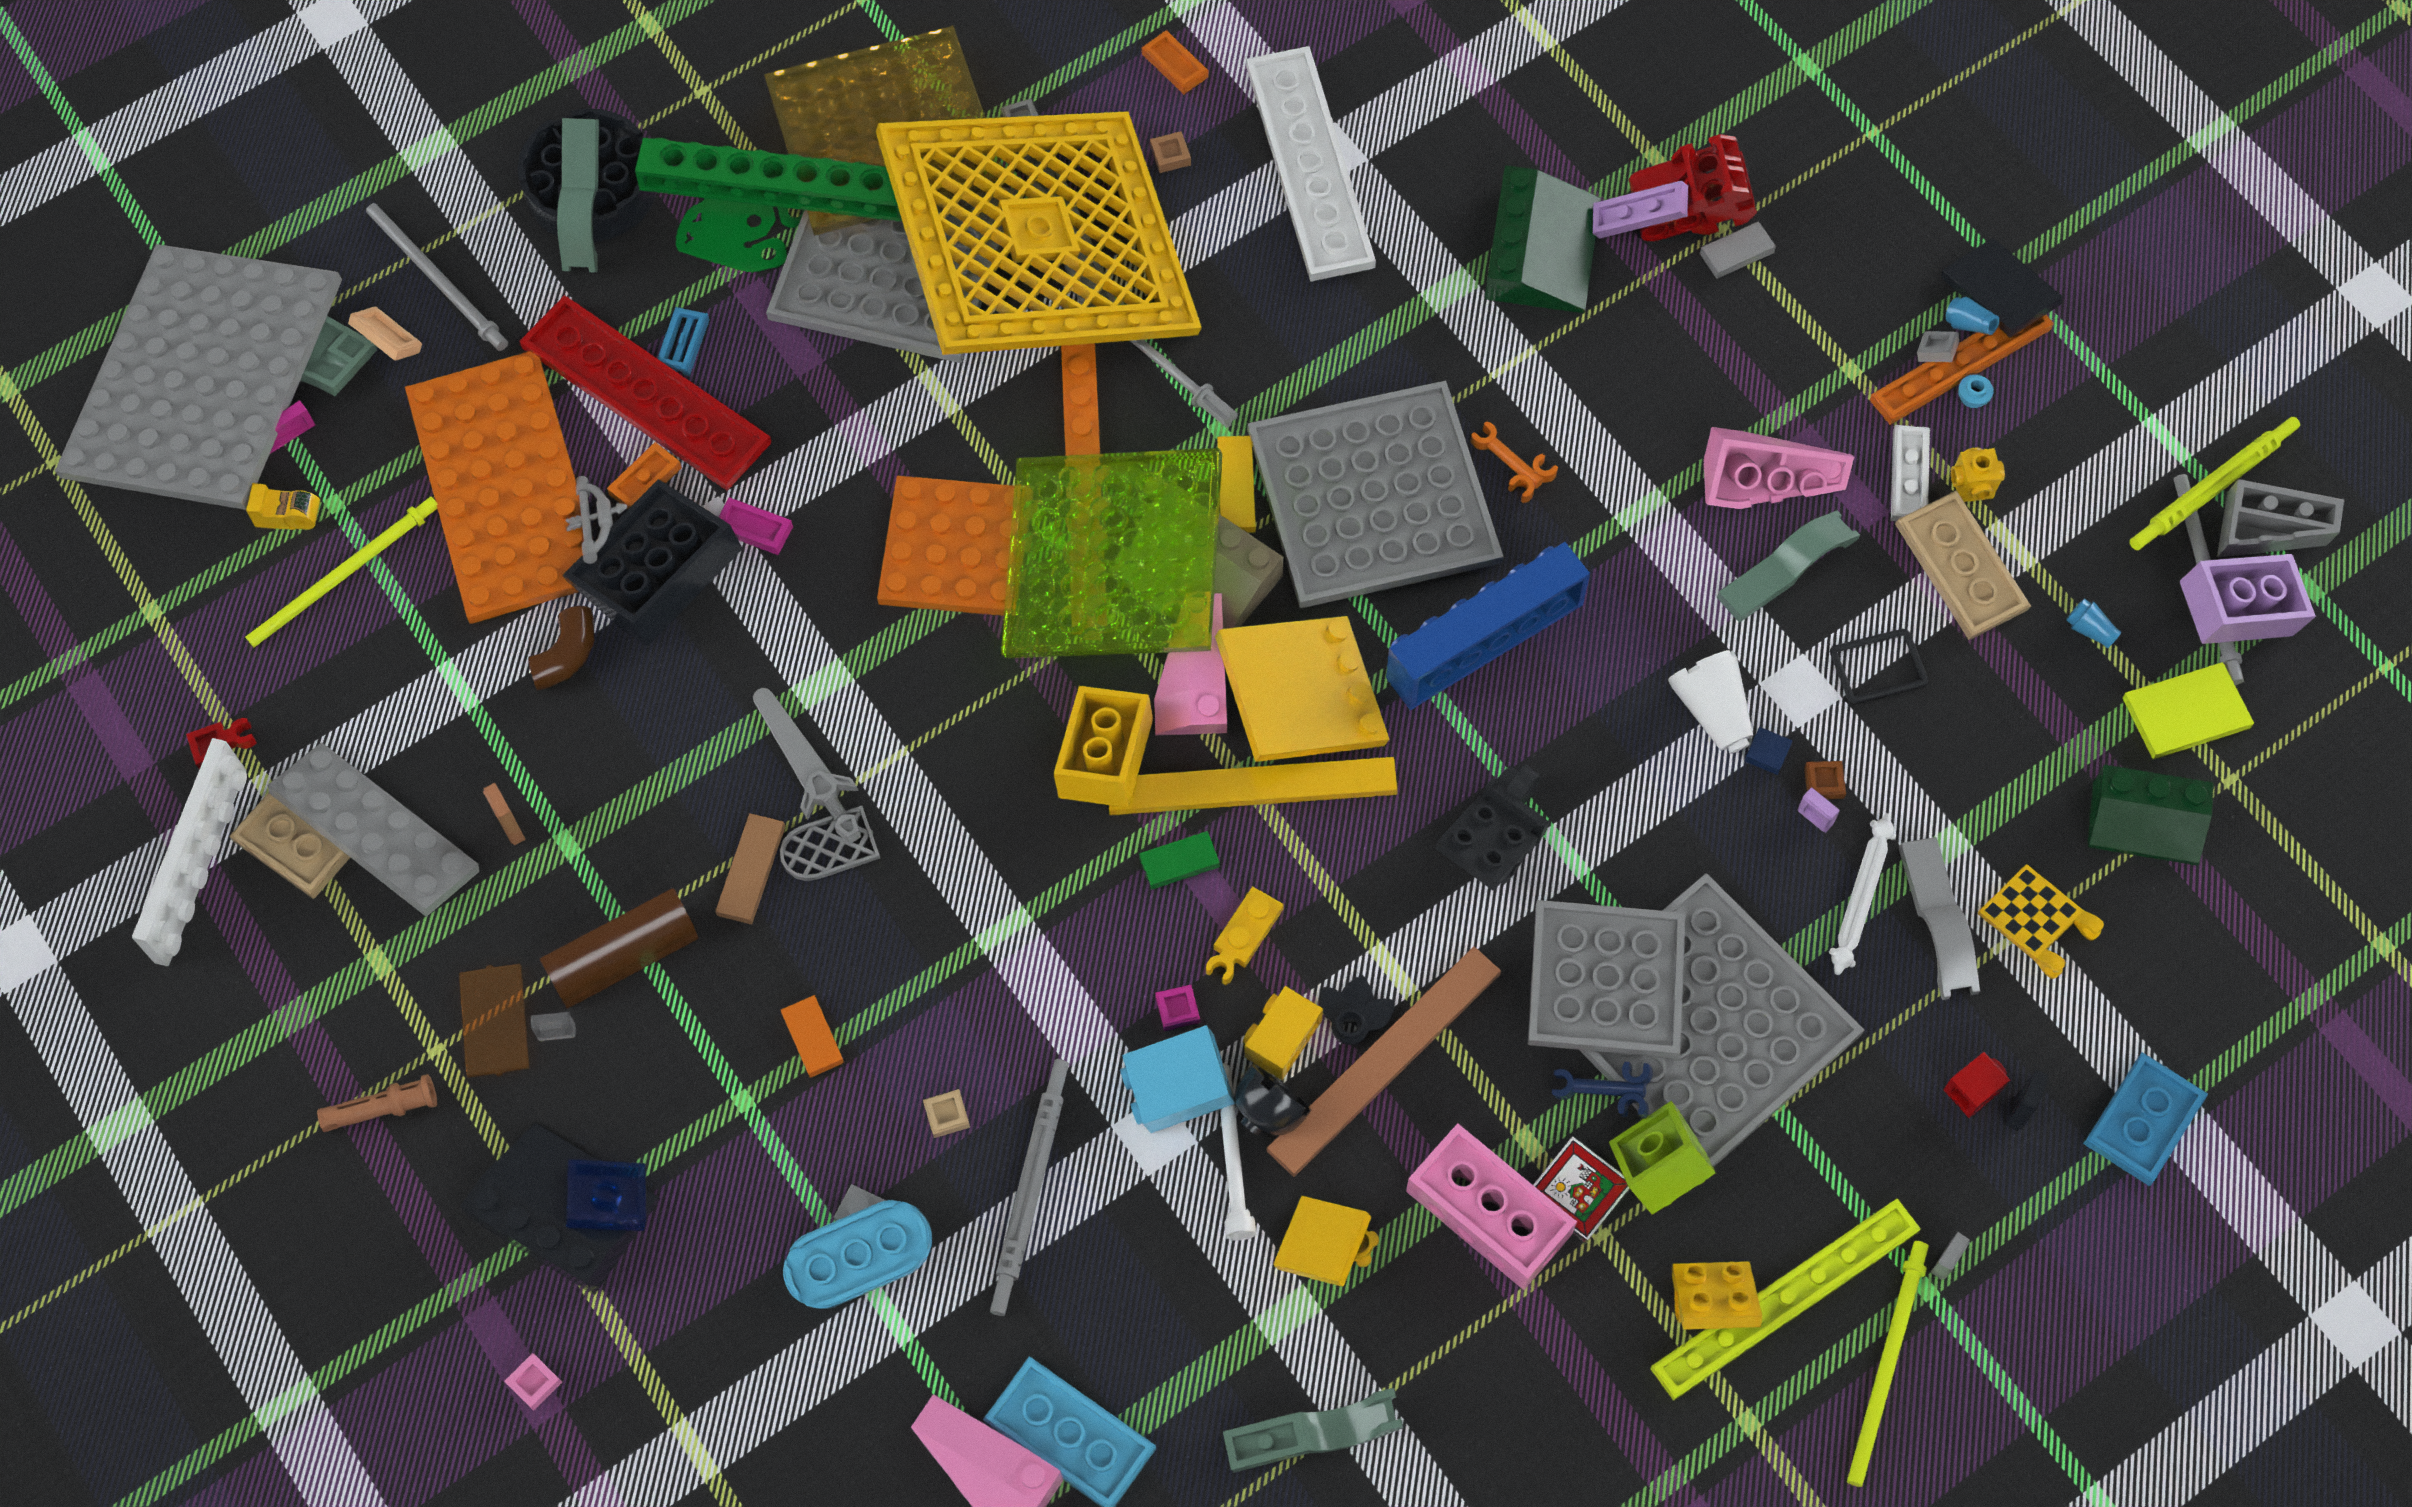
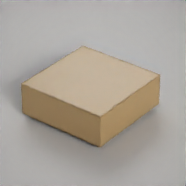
[923,1089,970,1138]

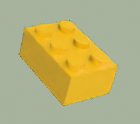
[1054,686,1153,808]

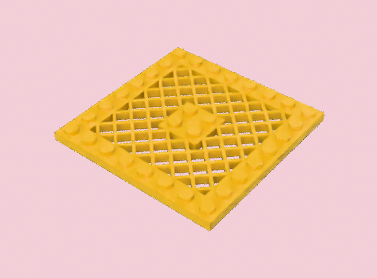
[876,112,1202,355]

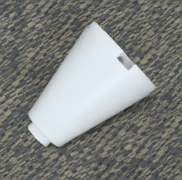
[1668,650,1753,754]

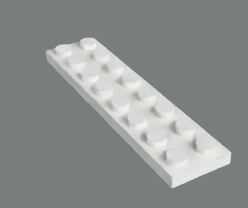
[1246,46,1376,282]

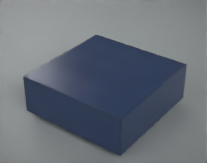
[1744,727,1793,775]

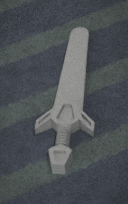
[753,688,861,844]

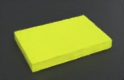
[2123,662,2254,759]

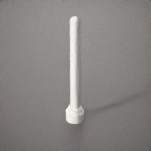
[1220,1063,1256,1241]

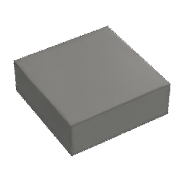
[1917,331,1960,362]
[1930,1232,1970,1280]

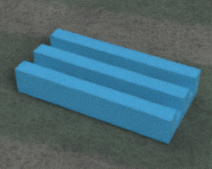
[657,307,709,376]

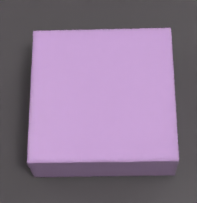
[1798,787,1840,833]

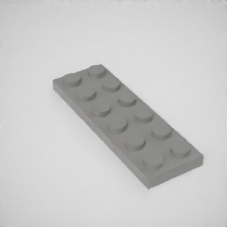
[268,742,479,917]

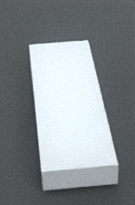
[1891,425,1930,521]

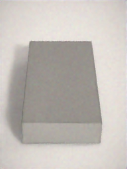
[1700,221,1776,279]

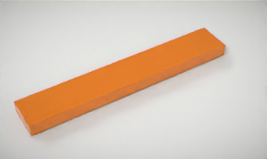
[1869,315,2054,425]

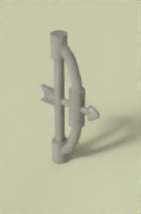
[565,476,627,564]

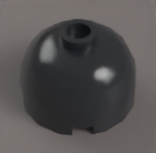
[1235,1064,1312,1136]

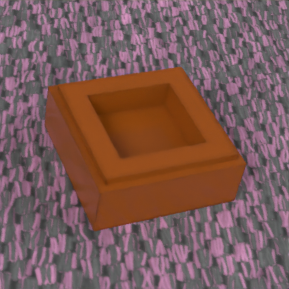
[1804,761,1846,799]

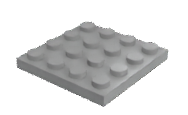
[1528,900,1685,1058]

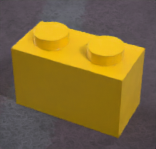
[1243,986,1323,1081]

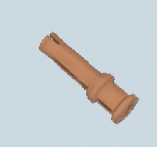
[317,1074,437,1133]

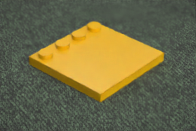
[1215,616,1390,762]

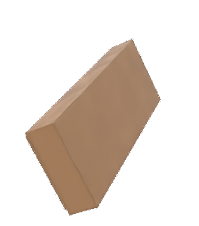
[715,813,786,924]

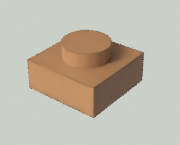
[1150,131,1191,173]

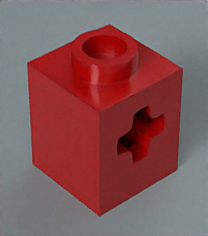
[1944,1052,2010,1118]

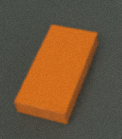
[1142,30,1208,94]
[780,995,844,1078]

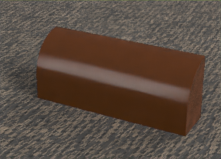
[539,888,699,1009]

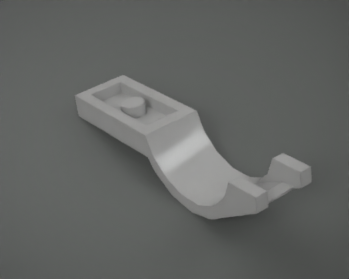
[1899,837,1980,1000]

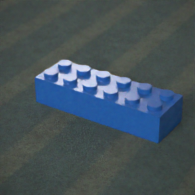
[1386,542,1590,710]

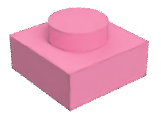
[504,1353,562,1411]

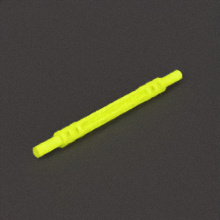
[2129,417,2300,550]

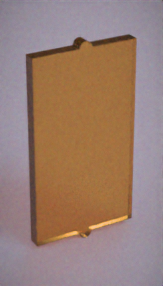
[459,964,529,1078]

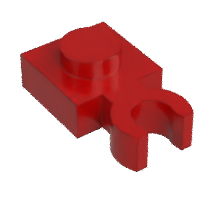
[186,718,257,770]

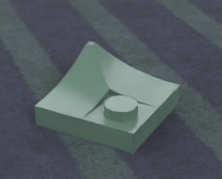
[300,316,377,396]

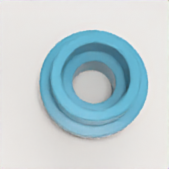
[1958,375,1993,408]

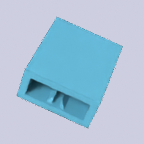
[1120,1025,1236,1133]

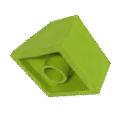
[1609,1100,1716,1215]

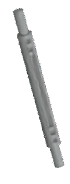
[990,1059,1069,1316]

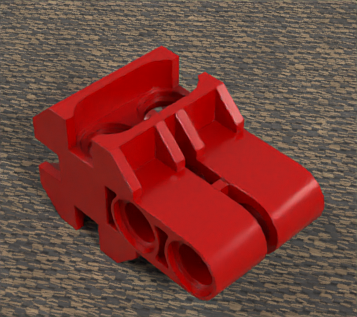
[1629,134,1757,242]

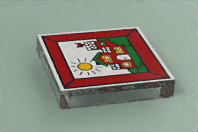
[1533,1136,1630,1244]

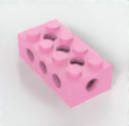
[1406,1123,1577,1290]

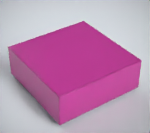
[1155,985,1200,1031]

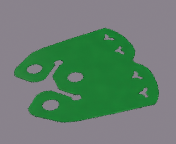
[676,172,804,272]

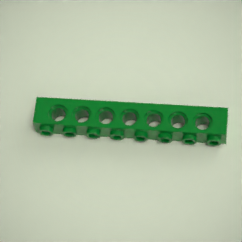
[635,138,903,222]

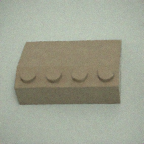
[1108,482,1283,629]

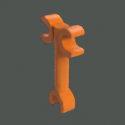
[1471,421,1558,503]

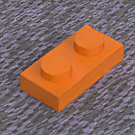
[607,442,682,509]

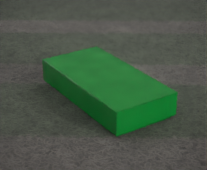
[1139,831,1220,890]

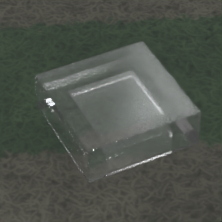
[531,1012,576,1041]

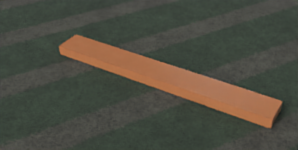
[1267,946,1501,1177]

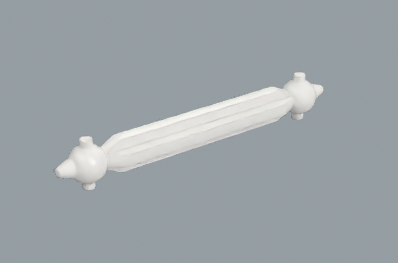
[1829,813,1896,975]

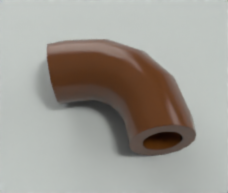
[528,606,594,691]

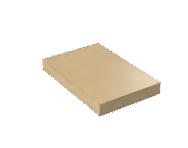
[229,792,351,899]

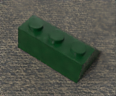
[2088,765,2214,866]

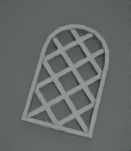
[780,806,880,881]

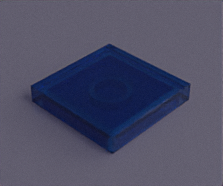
[566,1159,646,1231]

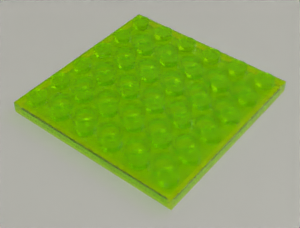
[1001,448,1222,658]

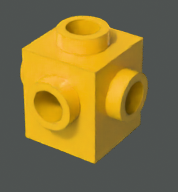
[1951,447,2005,502]

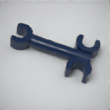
[1551,1061,1653,1118]

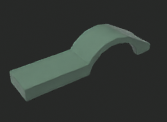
[557,118,599,273]
[1717,510,1860,623]
[1223,1388,1404,1472]

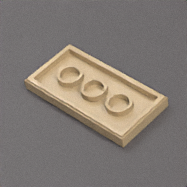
[1895,490,2031,640]

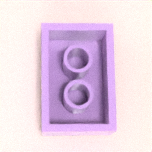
[2179,554,2316,644]

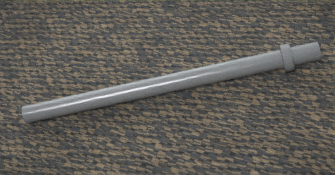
[366,203,508,351]
[2173,474,2244,685]

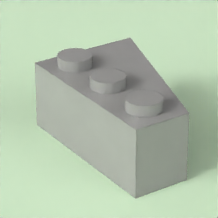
[2217,479,2344,558]

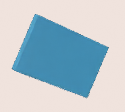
[2083,1052,2208,1186]

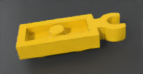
[1206,886,1284,985]

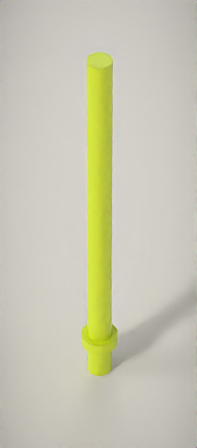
[245,497,437,648]
[1847,1241,1929,1487]

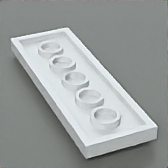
[132,738,247,966]

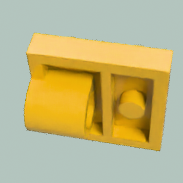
[1672,1261,1762,1330]

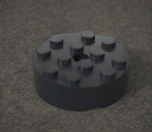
[518,109,657,242]

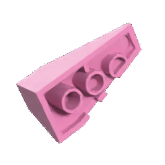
[1704,427,1854,509]
[1154,593,1227,735]
[911,1394,1063,1507]

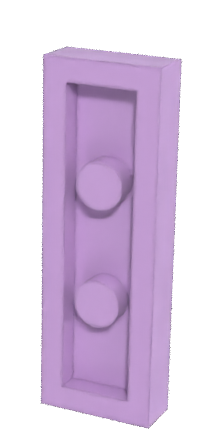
[1593,181,1688,238]

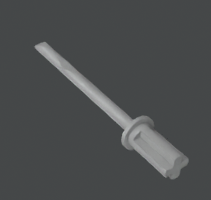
[1130,340,1238,428]

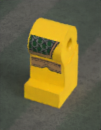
[246,483,320,530]

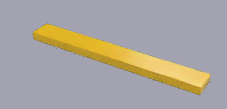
[1109,757,1397,815]

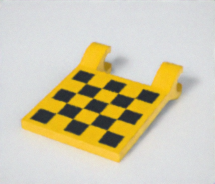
[1978,864,2104,979]

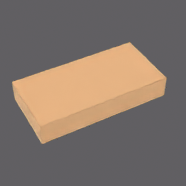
[348,306,422,361]

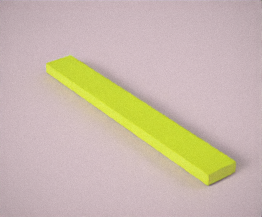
[1650,1199,1921,1401]

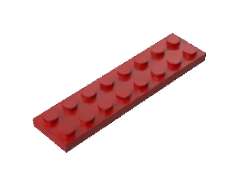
[519,295,772,491]

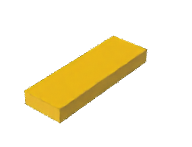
[1217,436,1256,533]

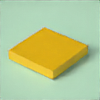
[1273,1196,1371,1287]

